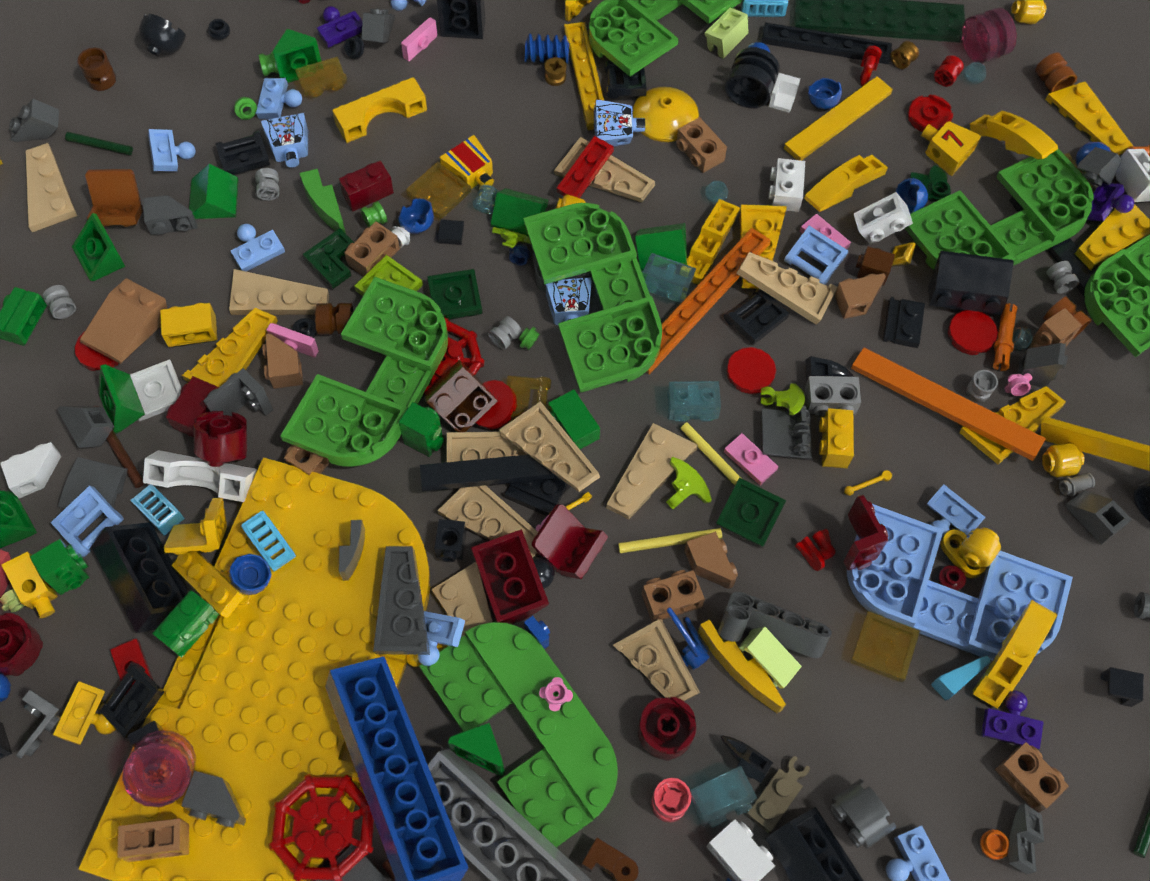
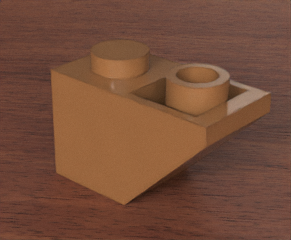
[834,273,886,319]
[262,333,303,389]
[684,532,738,589]

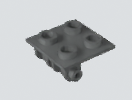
[761,406,812,460]

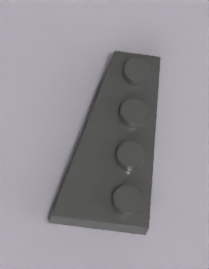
[373,546,430,655]

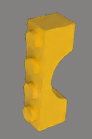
[332,77,427,143]

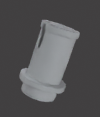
[1059,472,1095,497]

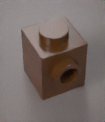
[855,246,895,286]

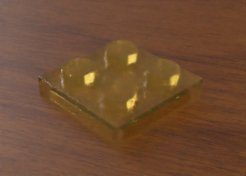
[406,162,471,220]
[851,611,920,683]

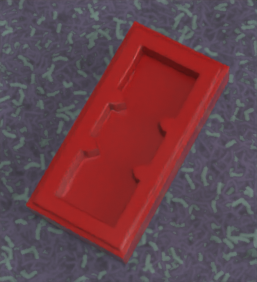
[110,638,153,694]

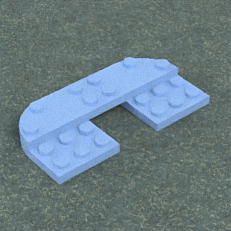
[847,504,1073,661]

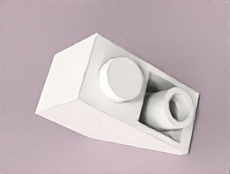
[0,442,61,498]

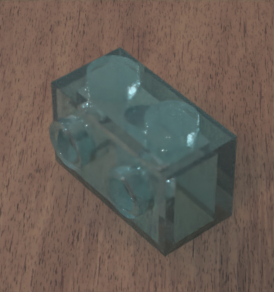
[642,253,696,303]
[667,381,721,422]
[690,766,757,828]

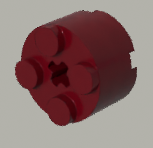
[193,411,247,467]
[0,613,43,676]
[638,697,696,761]

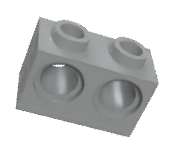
[805,376,861,416]

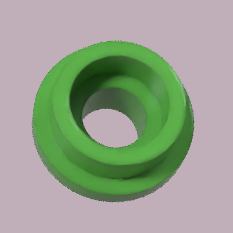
[234,97,257,120]
[518,326,540,350]

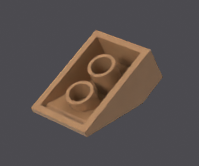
[80,278,167,364]

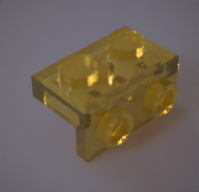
[295,56,347,98]

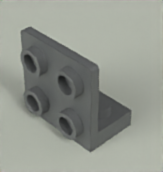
[204,368,273,416]
[16,690,61,759]

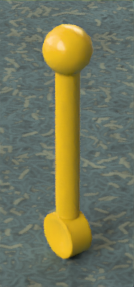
[844,470,892,496]
[549,492,592,515]

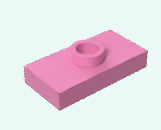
[401,17,437,61]
[800,214,851,249]
[267,323,319,358]
[724,433,779,486]

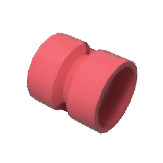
[651,778,691,823]

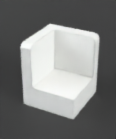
[769,73,800,112]

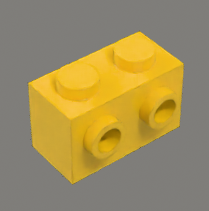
[160,303,218,347]
[819,408,854,469]

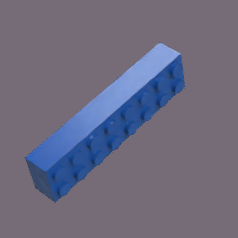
[325,656,468,881]

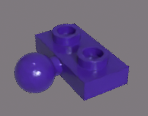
[317,6,363,48]
[1087,183,1134,222]
[981,691,1044,749]

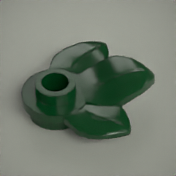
[910,165,951,201]

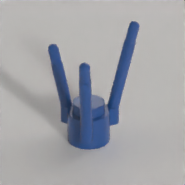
[667,607,710,670]

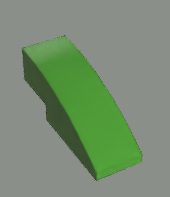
[299,169,346,233]

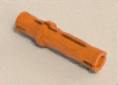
[993,303,1018,371]

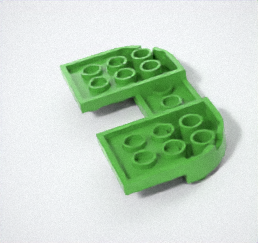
[589,0,743,76]
[904,148,1094,270]
[523,203,662,393]
[1084,234,1150,357]
[280,277,448,467]
[419,622,618,848]

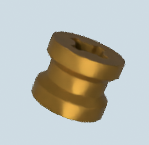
[891,41,919,69]
[545,57,566,86]

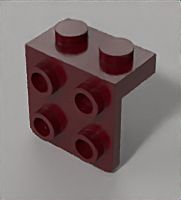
[843,495,888,571]
[532,504,608,579]

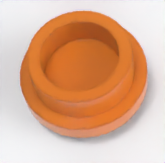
[980,829,1009,860]

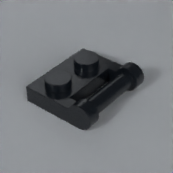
[604,60,647,99]
[215,131,270,175]
[724,288,789,345]
[98,662,164,738]

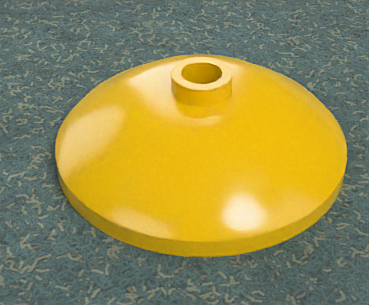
[632,87,699,142]

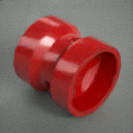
[934,55,964,87]

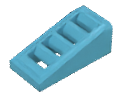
[741,0,788,17]
[130,484,185,536]
[241,511,296,572]
[931,656,991,701]

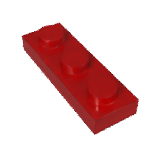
[556,136,614,198]

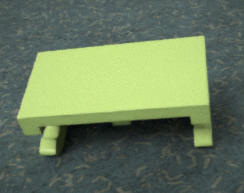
[705,8,748,59]
[739,627,802,689]

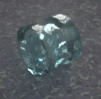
[473,185,498,214]

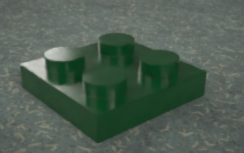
[427,269,483,319]
[716,478,786,548]

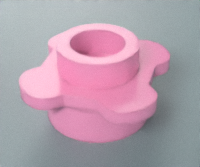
[1004,373,1032,396]
[539,677,573,712]

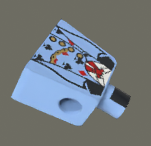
[594,100,645,146]
[261,113,308,167]
[546,277,592,325]

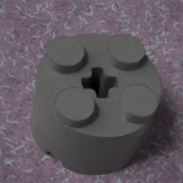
[830,779,896,849]

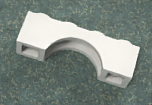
[143,450,257,502]

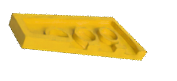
[1045,81,1133,155]
[740,204,787,289]
[1075,204,1150,270]
[182,308,278,387]
[959,386,1066,465]

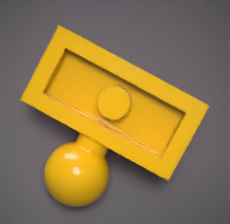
[53,681,116,746]

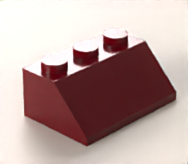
[471,529,549,624]

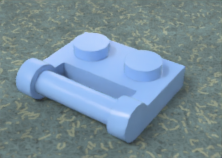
[784,225,848,285]
[51,485,124,557]

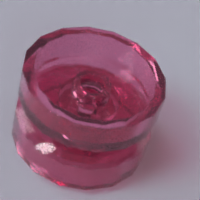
[962,7,1017,64]
[122,730,196,807]

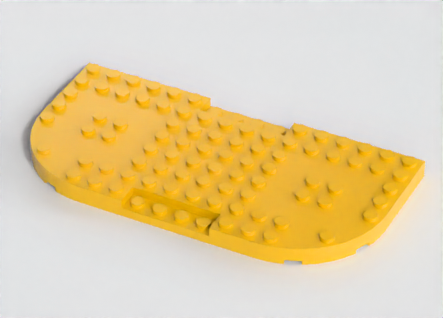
[78,457,430,881]

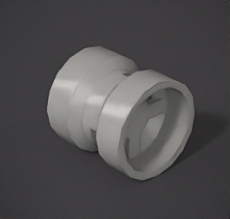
[255,168,280,201]
[1046,261,1080,294]
[43,285,76,319]
[488,316,522,350]
[966,370,998,403]

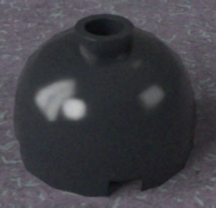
[139,13,186,56]

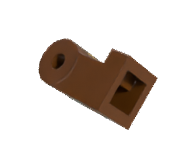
[581,838,639,881]

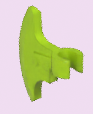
[492,227,531,248]
[761,383,805,415]
[666,457,712,510]

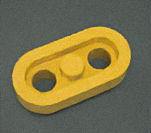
[941,530,986,578]

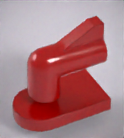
[860,46,882,86]
[795,528,835,571]

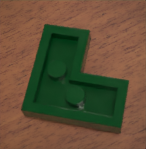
[303,228,354,289]

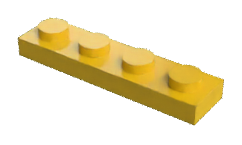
[172,551,245,618]

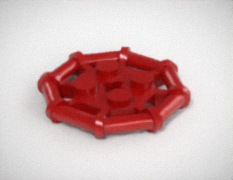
[424,318,485,393]
[268,774,374,881]

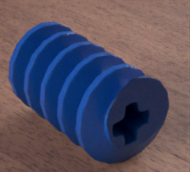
[525,34,569,64]

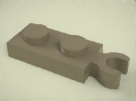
[746,756,810,833]

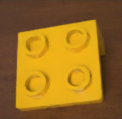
[164,498,227,555]

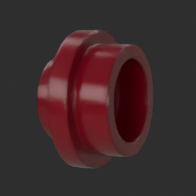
[938,565,966,591]

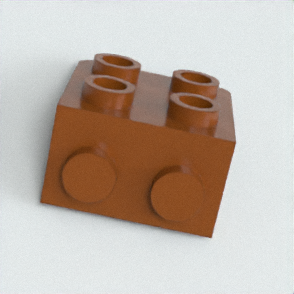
[85,169,143,227]

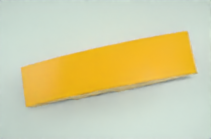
[679,199,740,285]
[698,620,786,713]

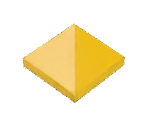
[892,242,916,266]

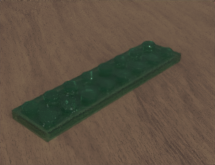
[794,0,966,43]

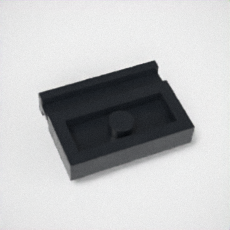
[883,297,925,348]
[505,478,567,516]

